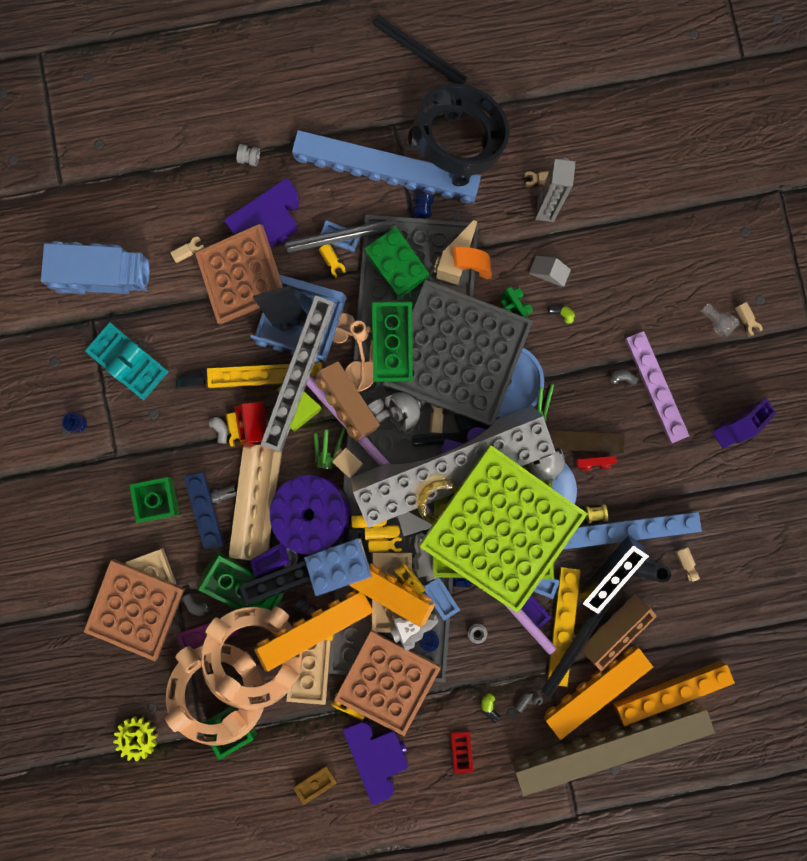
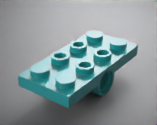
[85,322,169,400]

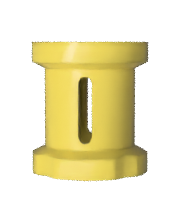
[585,504,608,524]

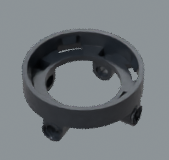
[408,84,509,187]

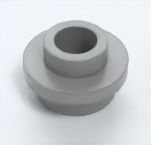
[468,624,487,644]

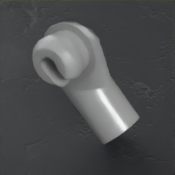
[209,417,228,444]

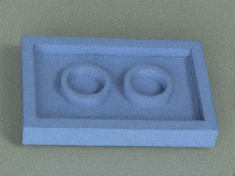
[305,538,372,596]

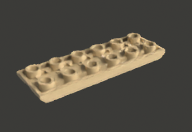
[229,444,282,560]

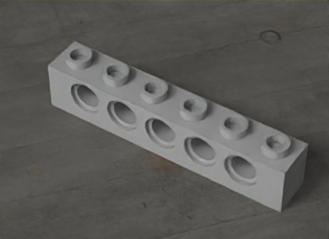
[535,157,576,222]

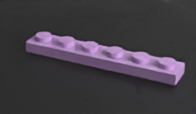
[625,331,689,444]

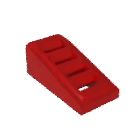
[451,731,474,774]

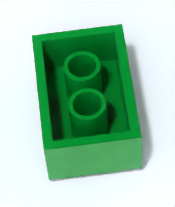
[364,227,429,300]

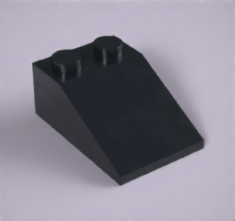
[253,286,312,331]

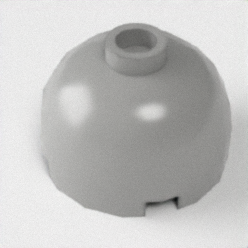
[384,392,421,432]
[525,447,565,483]

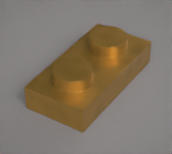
[293,765,337,805]

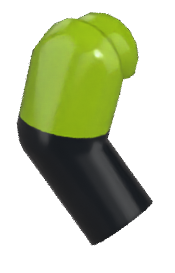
[548,305,575,323]
[481,693,501,723]

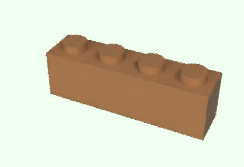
[314,362,380,442]
[581,595,657,672]

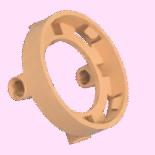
[201,607,302,710]
[164,644,266,745]

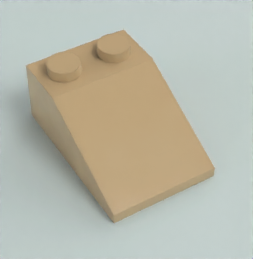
[434,220,477,285]

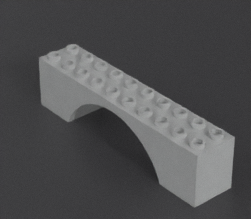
[351,405,556,528]

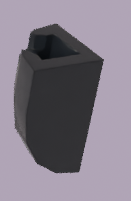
[176,369,206,389]

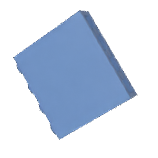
[250,275,347,363]

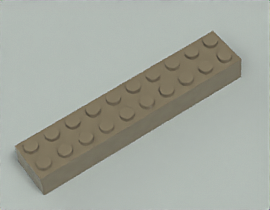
[511,701,715,796]

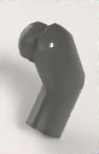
[609,369,639,386]
[182,593,209,616]
[514,692,543,713]

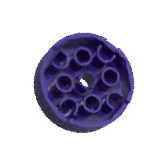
[270,475,351,554]

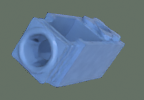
[41,241,150,295]

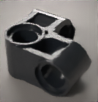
[633,559,671,583]

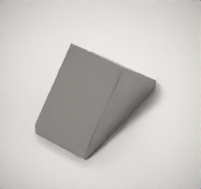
[529,256,571,288]
[398,512,432,536]

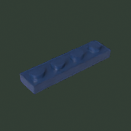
[184,471,224,550]

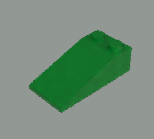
[372,302,413,382]
[196,551,285,611]

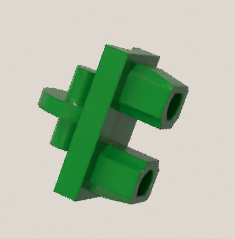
[500,287,533,318]

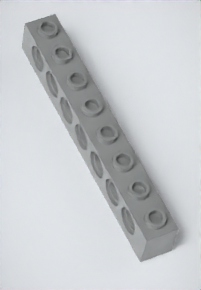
[261,295,336,452]

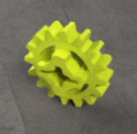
[113,716,158,761]

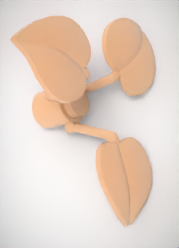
[333,313,373,391]

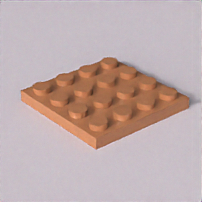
[195,224,283,324]
[84,559,185,661]
[334,630,441,736]

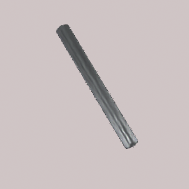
[285,219,397,252]

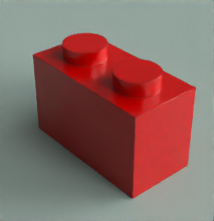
[234,402,267,445]

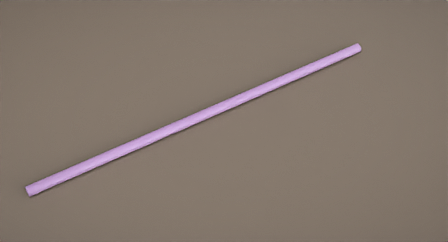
[306,375,556,655]

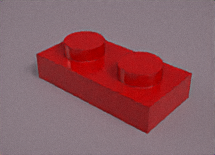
[574,456,617,471]

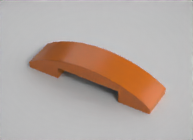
[452,246,492,279]

